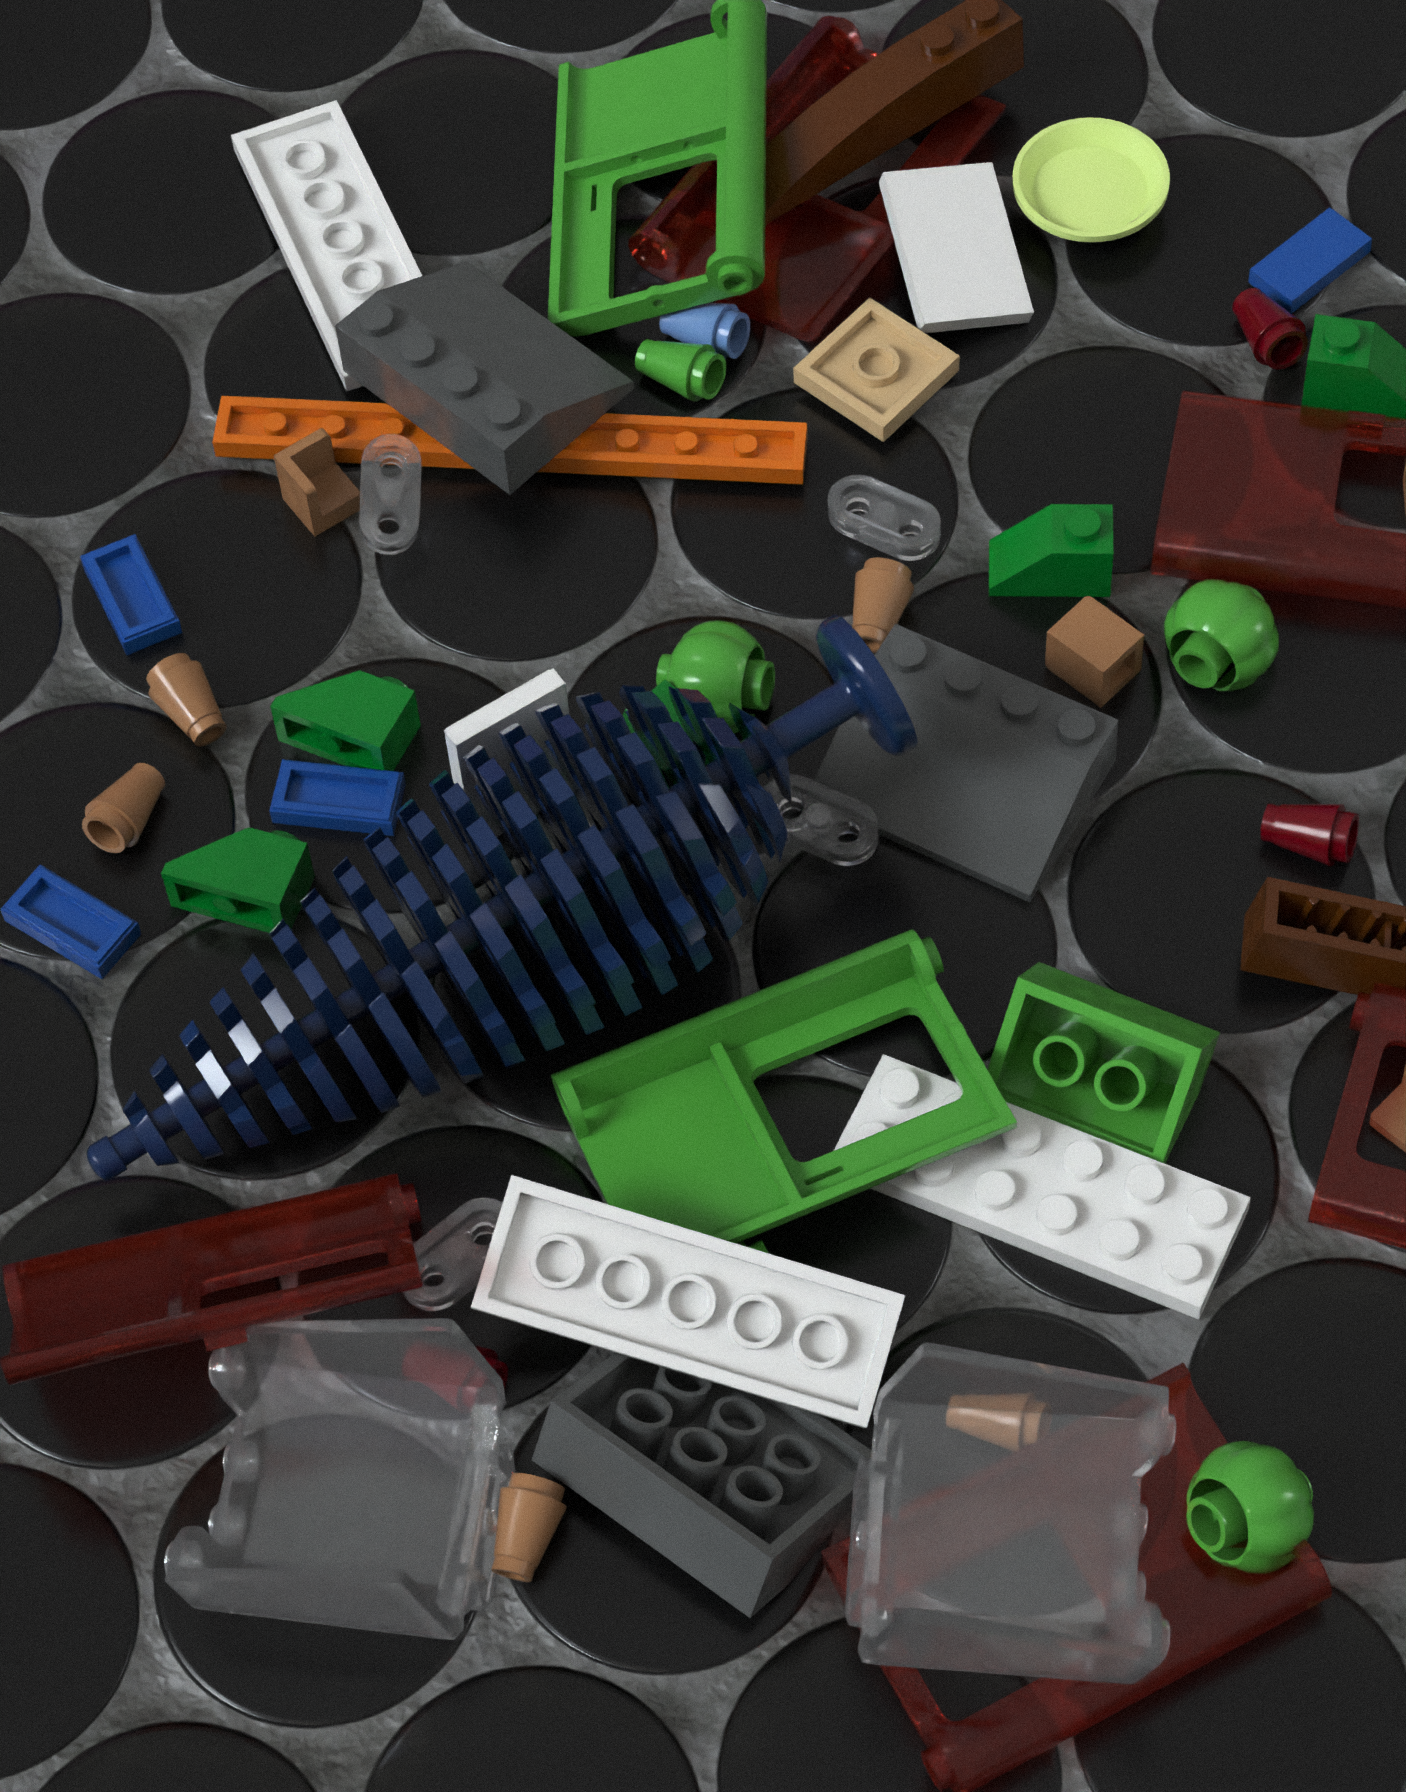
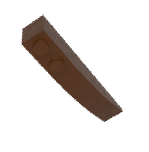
[765,0,1024,225]
[1240,877,1406,1003]

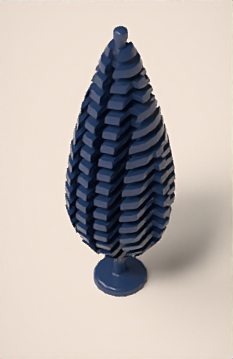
[87,614,918,1180]

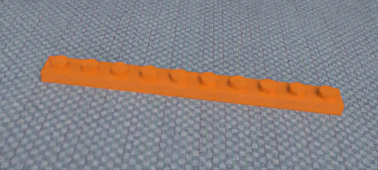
[212,396,808,485]

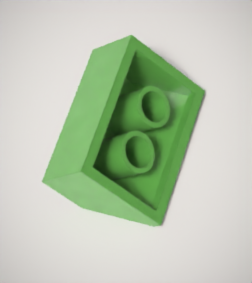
[987,962,1220,1164]

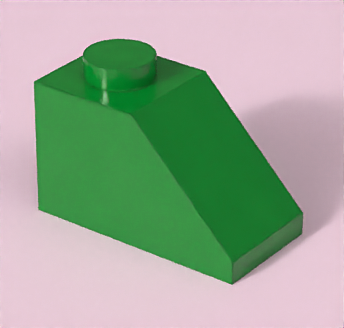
[1302,314,1406,419]
[989,504,1114,597]
[270,670,421,771]
[161,827,315,933]

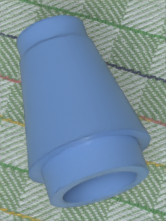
[659,303,750,359]

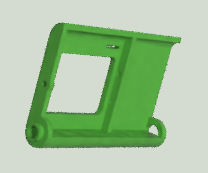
[548,0,767,337]
[551,929,1017,1244]

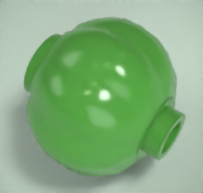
[1164,579,1279,692]
[656,620,775,734]
[1186,1441,1314,1574]

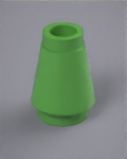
[635,339,726,402]

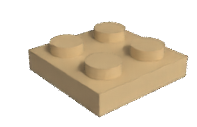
[793,298,960,442]

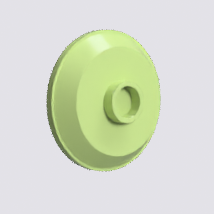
[1012,117,1170,242]

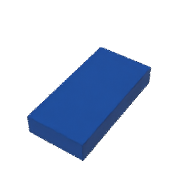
[1248,207,1372,314]
[80,534,183,655]
[269,759,406,836]
[0,864,141,979]

